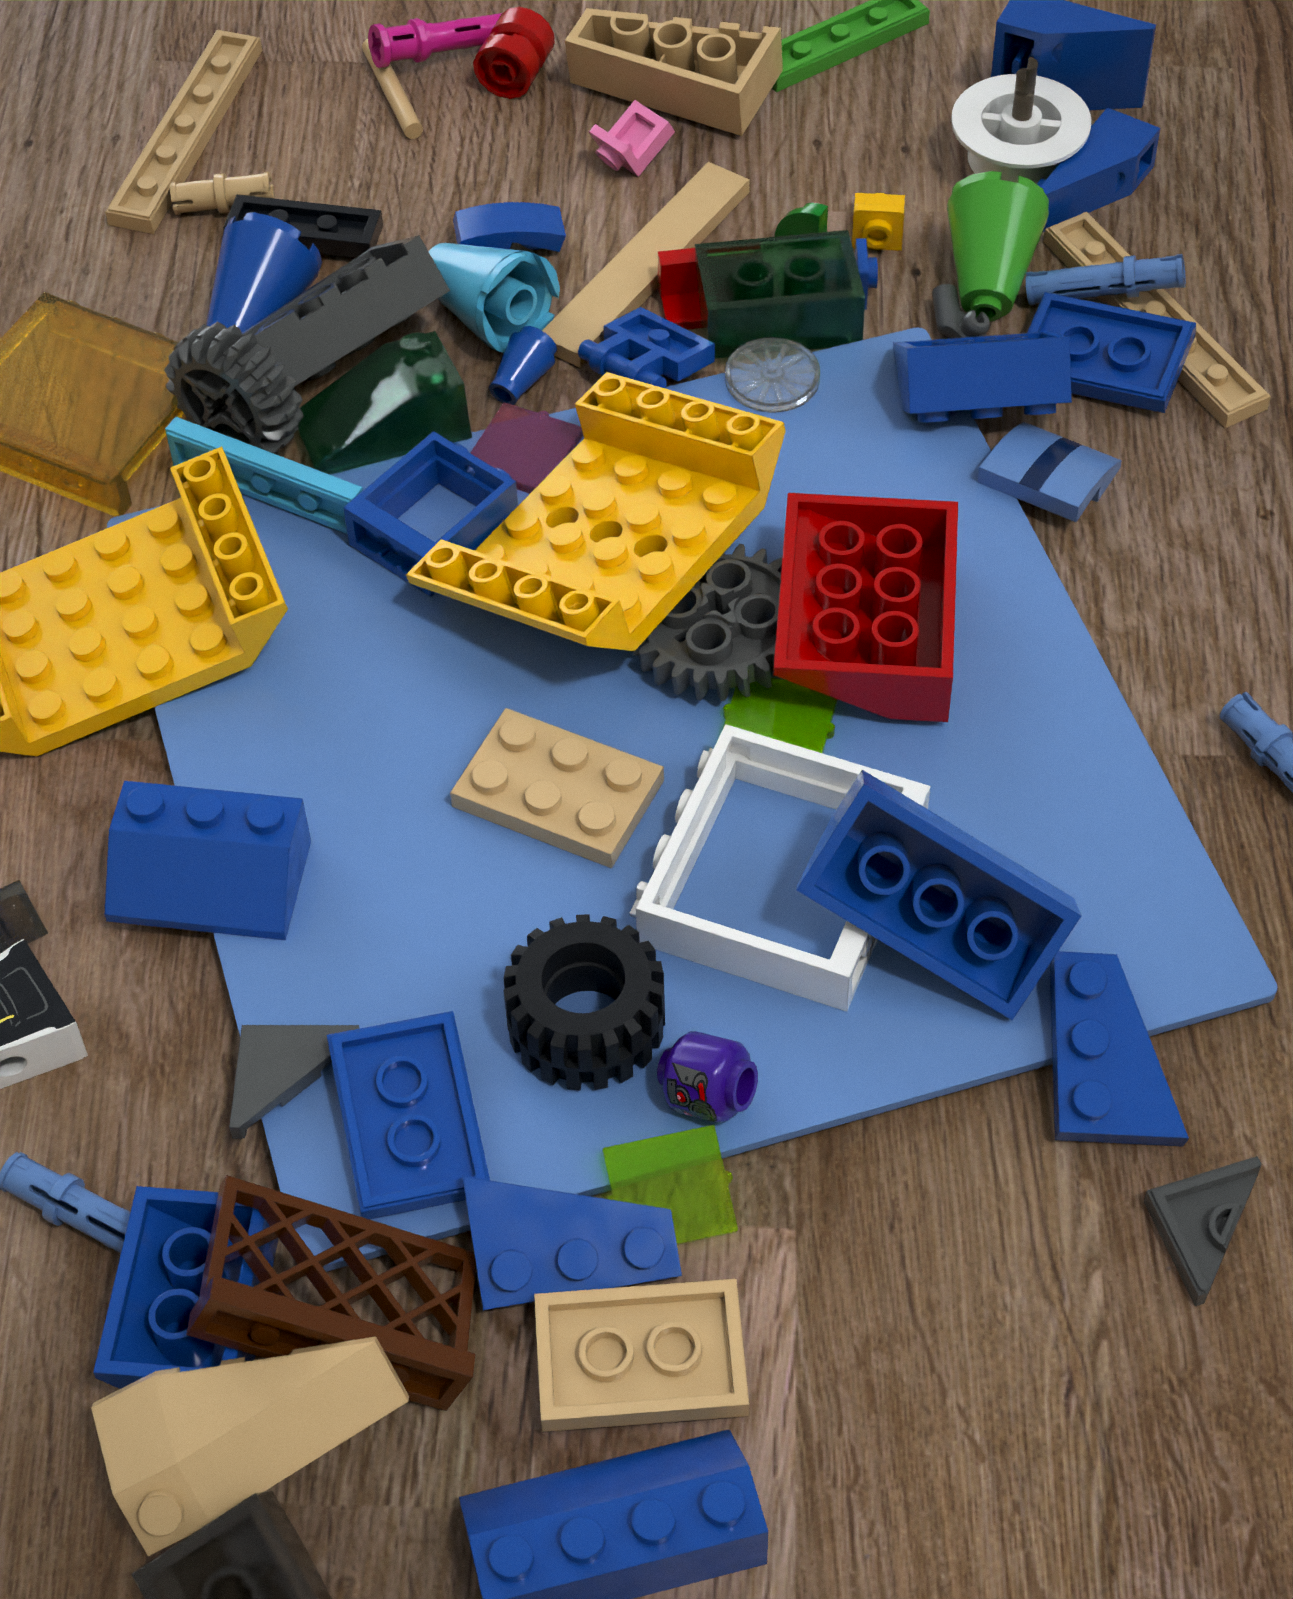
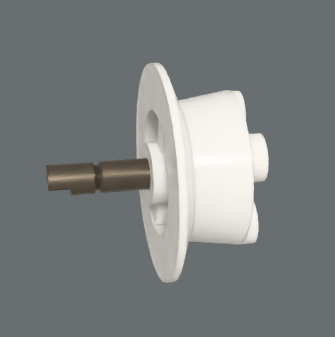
[951,57,1091,184]

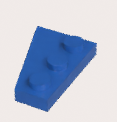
[1050,951,1189,1147]

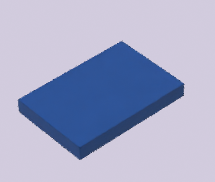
[1027,292,1196,413]
[327,1011,490,1219]

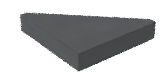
[229,1025,360,1139]
[1144,1156,1262,1306]

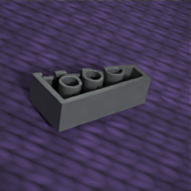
[242,235,450,392]

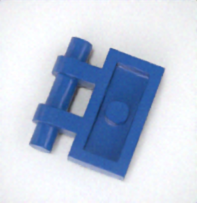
[578,307,715,389]

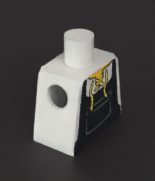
[0,939,88,1089]

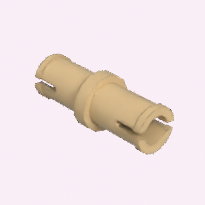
[170,171,274,215]

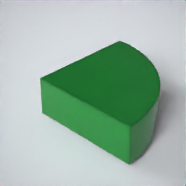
[774,203,828,255]

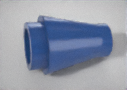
[489,326,557,405]

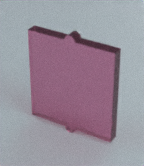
[470,402,583,494]

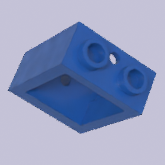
[343,431,518,597]

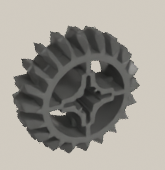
[164,321,304,454]

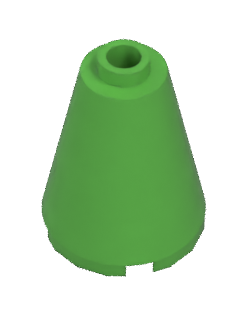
[947,171,1049,322]

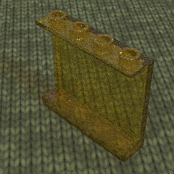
[0,292,184,517]

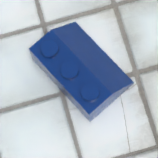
[893,331,1072,422]
[104,781,311,940]
[93,1186,278,1389]

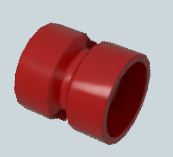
[473,7,555,99]

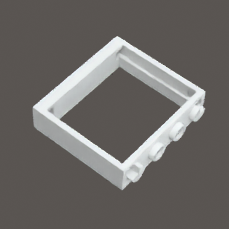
[630,724,931,1011]

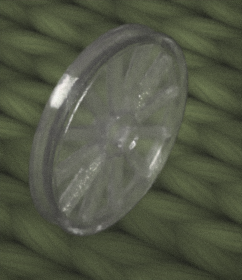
[725,337,820,413]

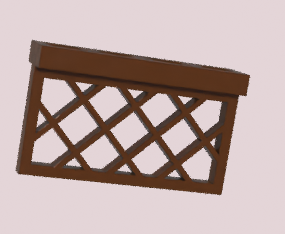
[186,1175,476,1411]

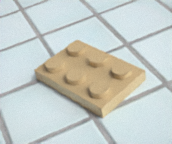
[450,708,664,868]
[534,1279,749,1432]

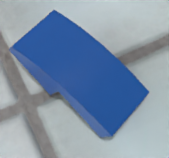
[453,202,566,252]

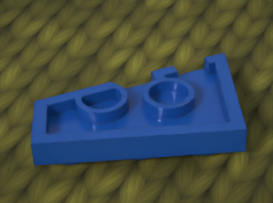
[462,1176,682,1310]

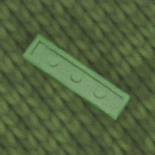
[772,0,930,92]

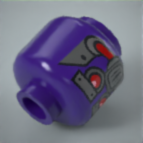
[657,1031,758,1123]

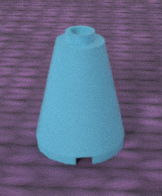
[428,243,560,353]

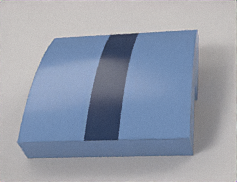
[977,422,1122,522]

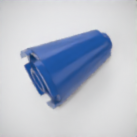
[206,212,323,332]

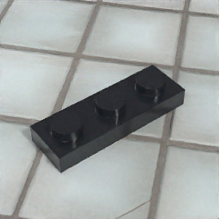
[223,194,383,257]

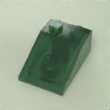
[296,331,472,474]

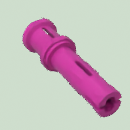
[368,13,502,68]

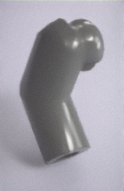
[932,284,990,338]

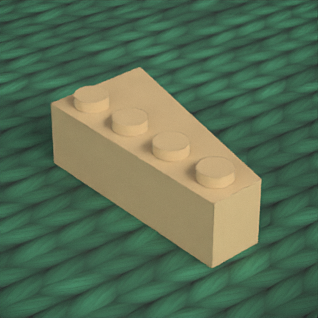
[565,8,783,136]

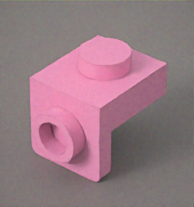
[589,100,675,177]

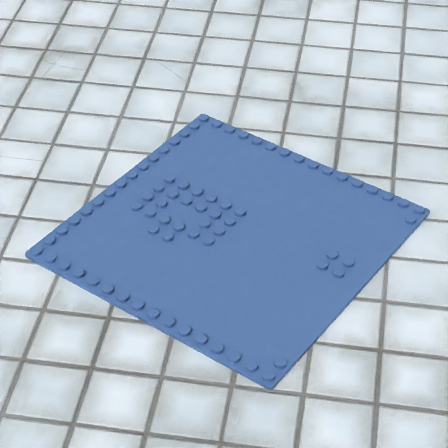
[107,327,1278,1272]

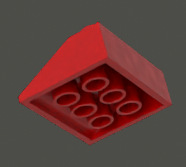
[773,493,958,722]

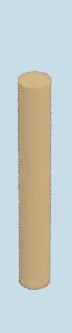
[362,39,423,139]

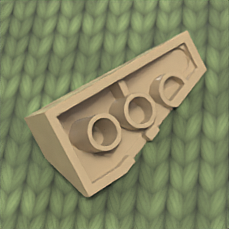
[91,1337,409,1556]

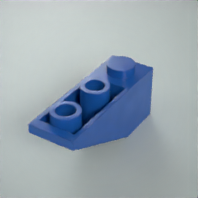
[1037,107,1160,232]

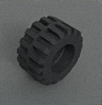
[503,914,665,1090]

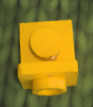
[852,193,905,251]

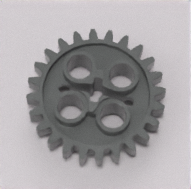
[632,544,782,701]

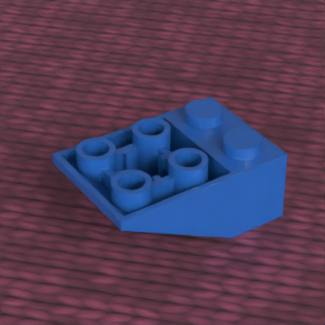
[991,0,1156,110]

